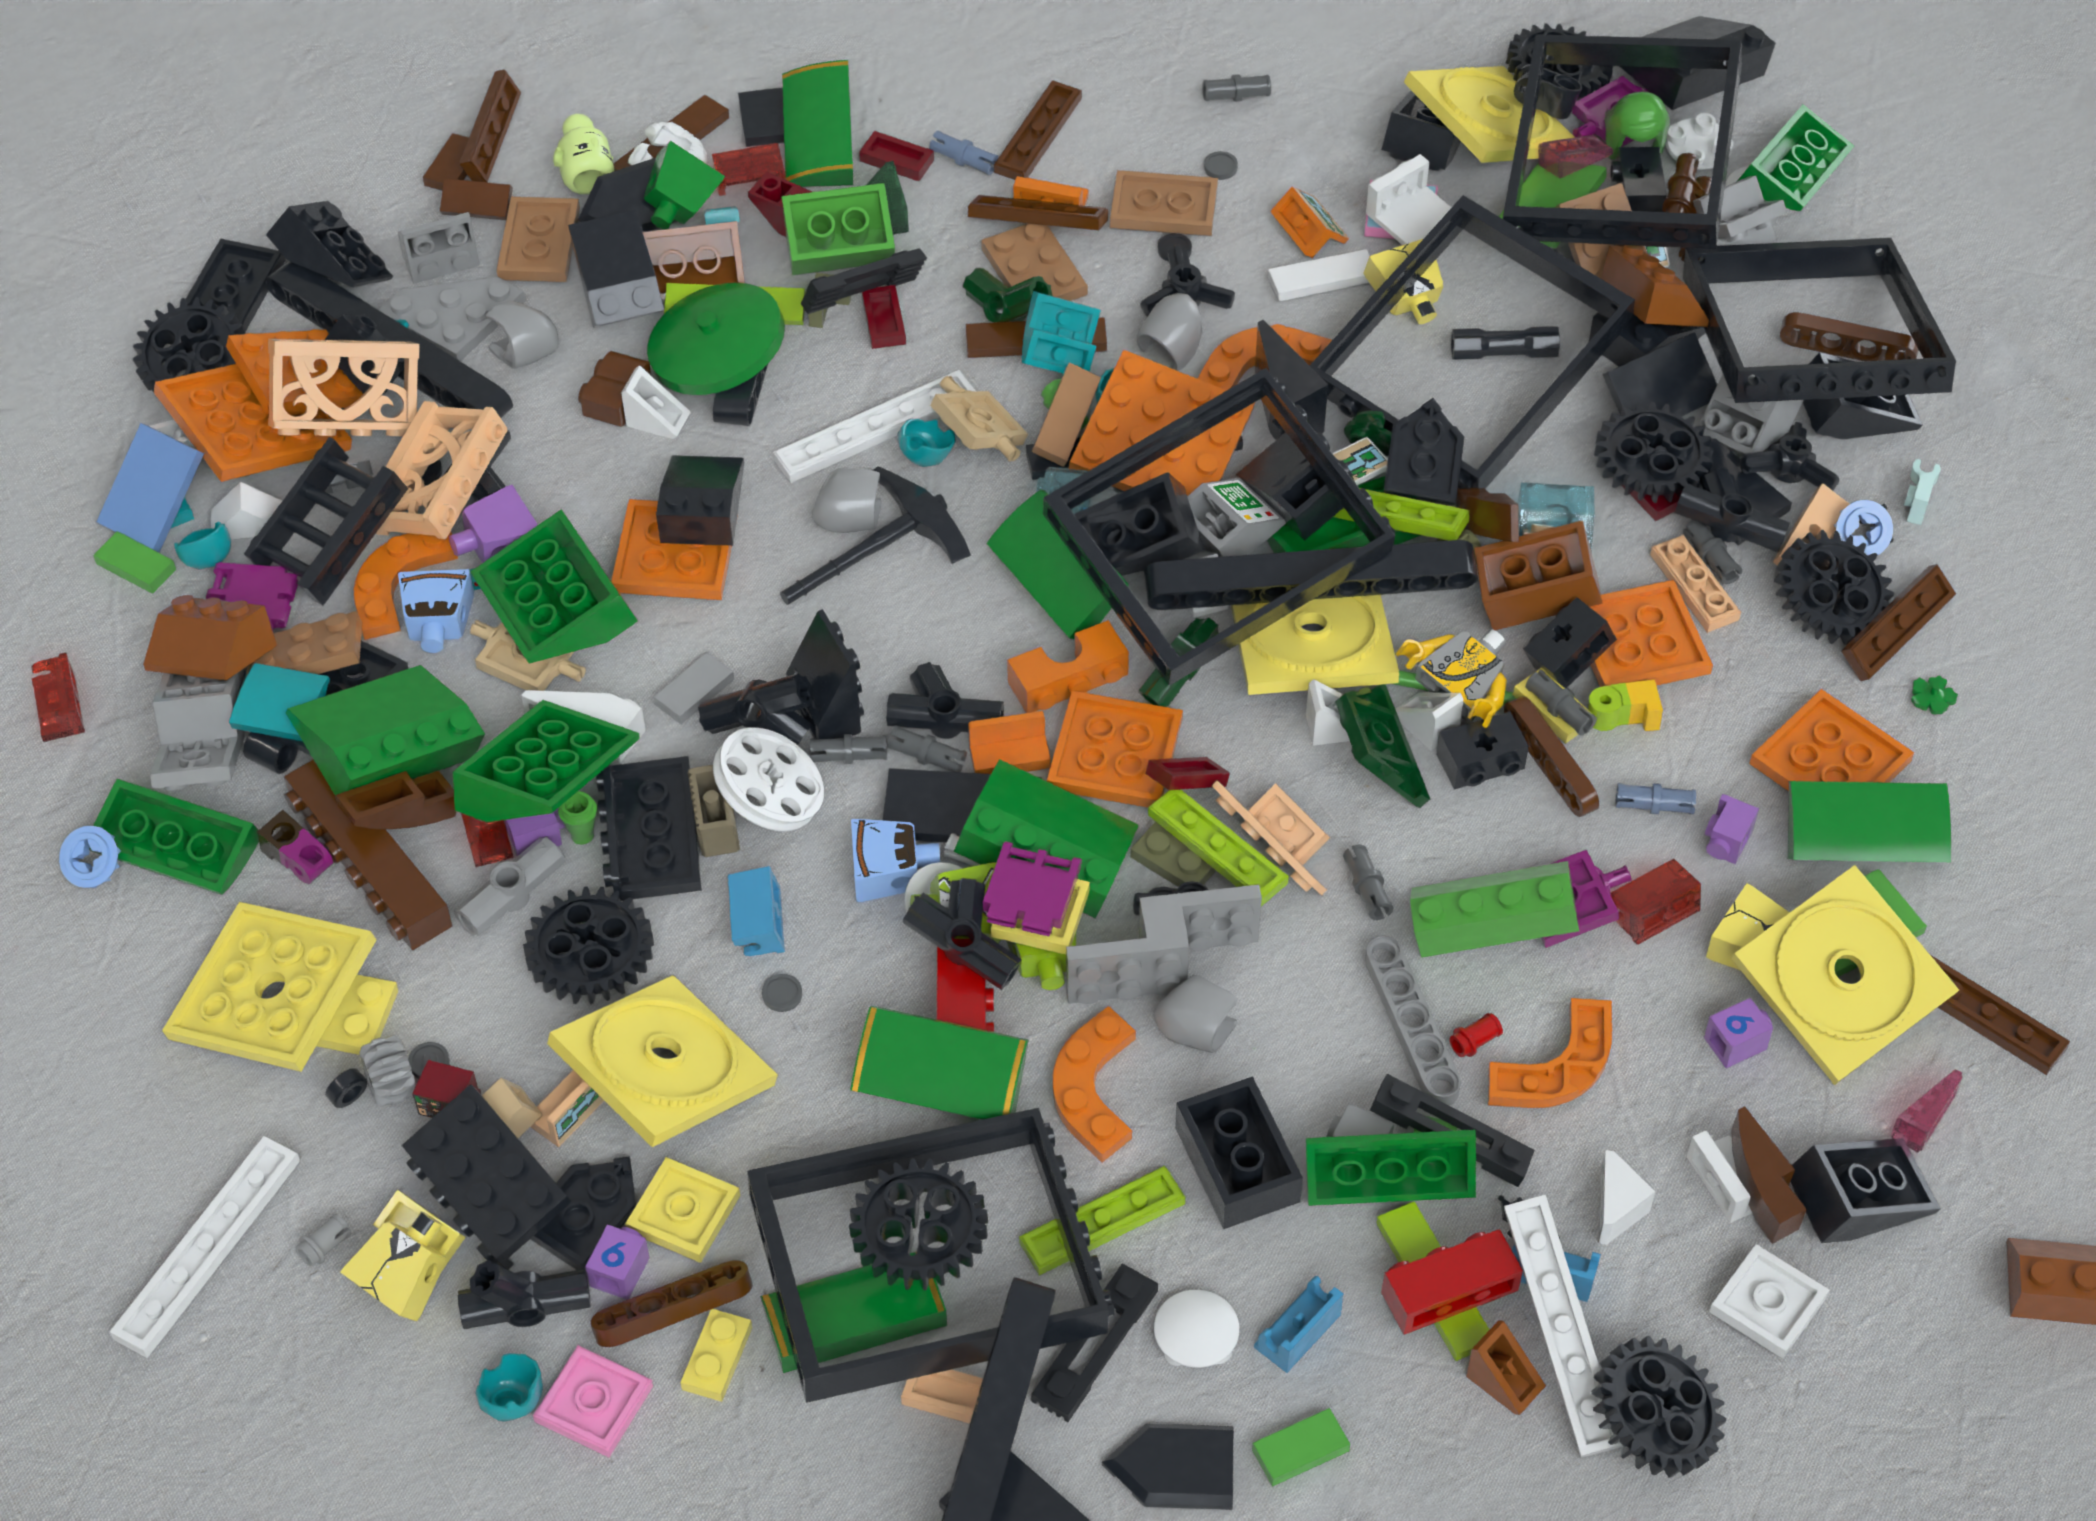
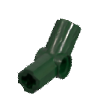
[962,268,1053,322]
[1138,617,1219,707]

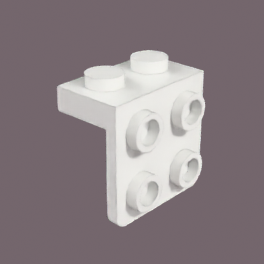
[1366,154,1452,245]

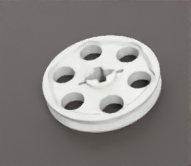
[713,728,824,831]

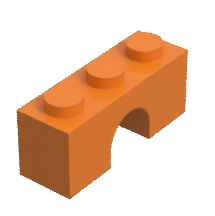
[1007,620,1129,713]

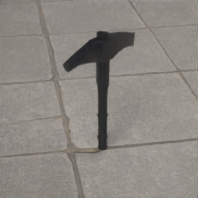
[780,466,971,605]

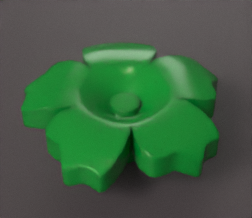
[1911,675,1958,715]

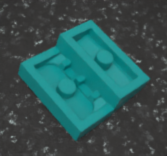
[1022,291,1101,374]
[229,663,330,741]

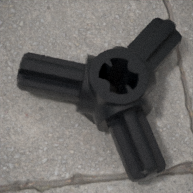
[1140,245,1235,317]
[1740,422,1840,491]

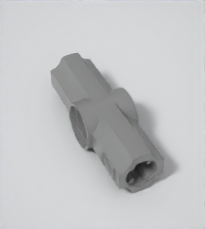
[454,837,565,936]

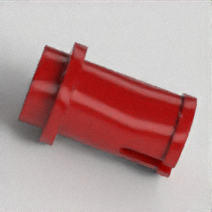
[1449,1013,1503,1057]

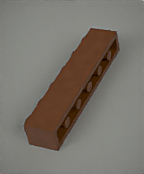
[284,759,453,951]

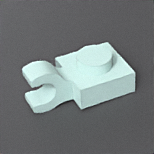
[1904,459,1941,525]

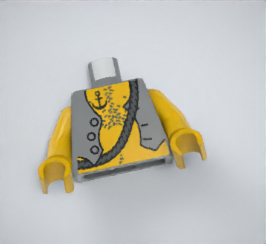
[1395,629,1507,728]

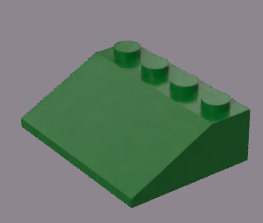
[470,509,638,664]
[286,665,485,796]
[453,700,640,822]
[954,759,1139,919]

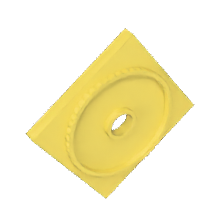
[1404,66,1582,163]
[1231,595,1399,695]
[1731,865,1959,1085]
[162,902,376,1072]
[547,975,778,1147]

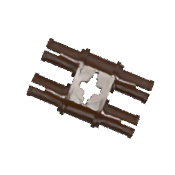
[1662,153,1712,262]

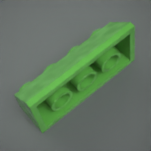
[1410,861,1579,958]

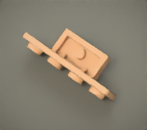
[1212,781,1330,896]

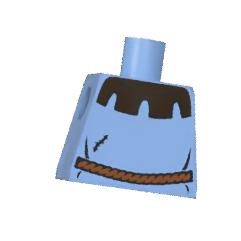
[398,569,474,653]
[851,819,940,902]

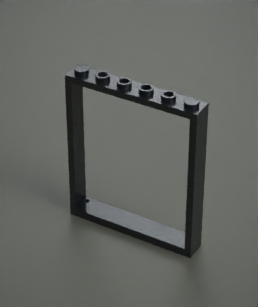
[1503,34,1742,249]
[1310,195,1635,489]
[1683,237,1956,403]
[1043,368,1396,686]
[747,1108,1114,1403]

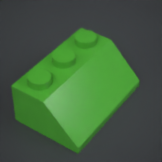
[782,183,895,275]

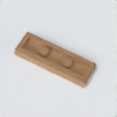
[1031,362,1101,467]

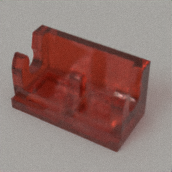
[712,143,786,196]
[31,652,85,742]
[461,813,514,867]
[1611,858,1701,945]

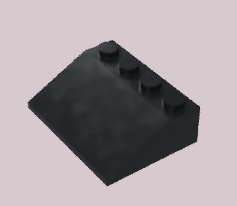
[1619,16,1776,110]

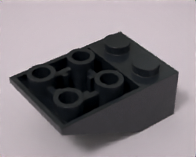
[266,201,393,287]
[1236,432,1356,541]
[786,609,864,739]

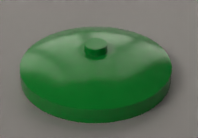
[647,282,785,395]

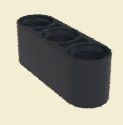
[713,364,768,426]

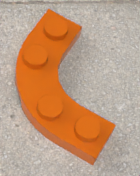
[1197,324,1332,390]
[354,531,458,640]
[1488,998,1612,1108]
[1053,1006,1136,1163]

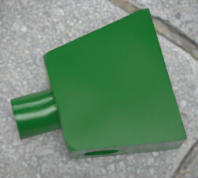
[644,140,725,229]

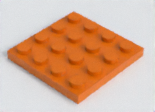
[1068,349,1255,496]
[154,364,352,482]

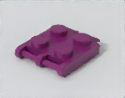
[206,562,299,631]
[983,841,1082,937]

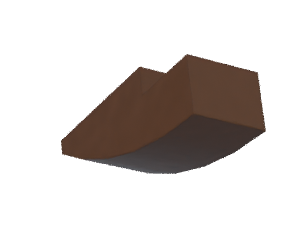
[1455,488,1519,542]
[335,770,456,829]
[1731,1106,1807,1244]

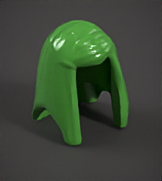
[1604,92,1670,160]

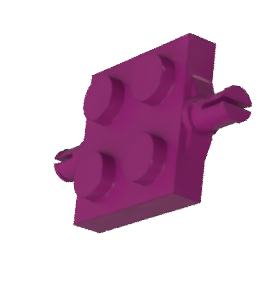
[1572,76,1651,147]
[1541,850,1632,948]

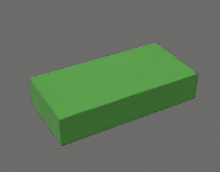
[93,531,176,594]
[1252,1408,1350,1487]

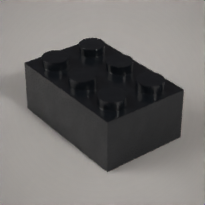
[1175,1076,1303,1229]

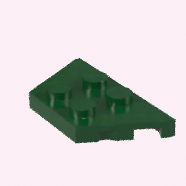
[1335,684,1431,808]

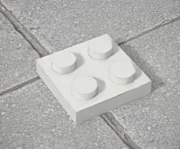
[1709,1244,1829,1359]

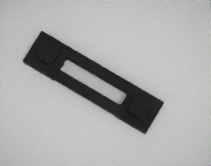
[800,248,927,314]
[1370,1074,1535,1187]
[1031,1263,1158,1422]

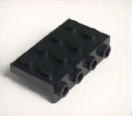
[596,756,702,901]
[401,1084,572,1270]

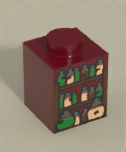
[412,1060,481,1118]

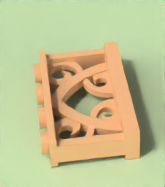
[268,339,419,437]
[376,401,507,539]

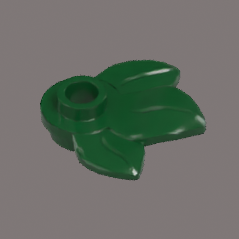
[1344,411,1391,457]

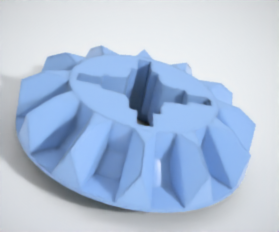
[1834,500,1893,556]
[59,826,121,888]

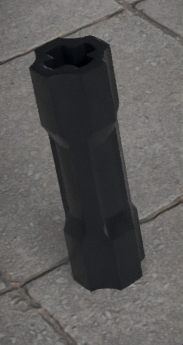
[1451,326,1560,360]

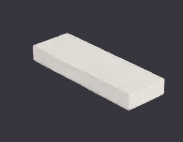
[1268,249,1370,302]

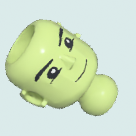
[553,114,614,194]

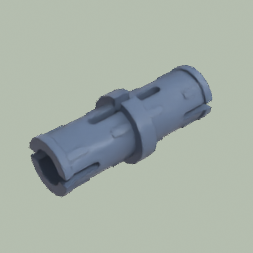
[929,130,998,175]
[1615,783,1696,815]

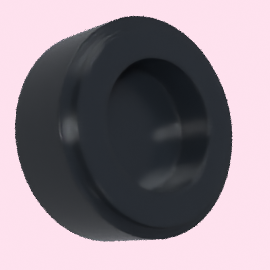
[325,1068,367,1108]

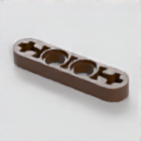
[1780,312,1919,361]
[1504,696,1599,817]
[590,1260,753,1347]

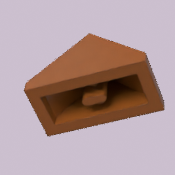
[1466,1320,1546,1415]

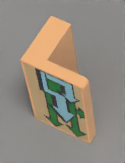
[531,1070,604,1147]

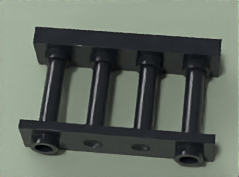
[244,437,408,606]

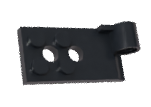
[243,640,408,774]

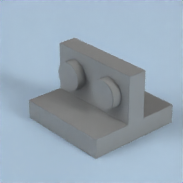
[1693,176,1787,246]

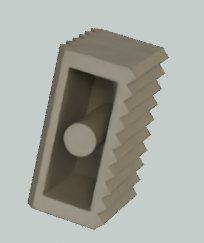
[687,765,740,857]

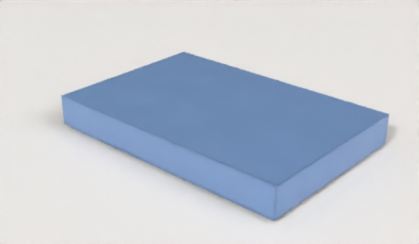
[96,423,204,553]

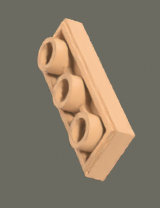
[1773,483,1850,565]
[1650,535,1741,633]

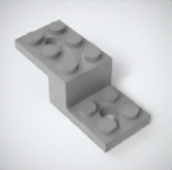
[150,667,246,791]
[1066,885,1262,1004]

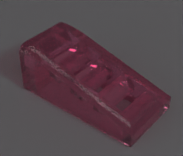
[1538,135,1613,178]
[1891,1069,1963,1153]

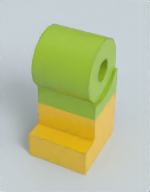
[1587,679,1663,731]

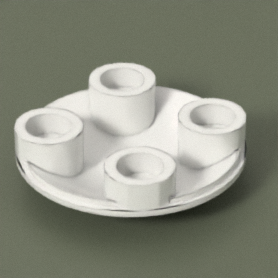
[1665,113,1733,170]
[1154,1290,1239,1368]

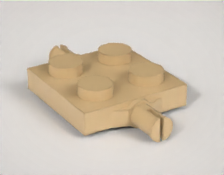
[930,376,1028,462]
[470,620,586,691]

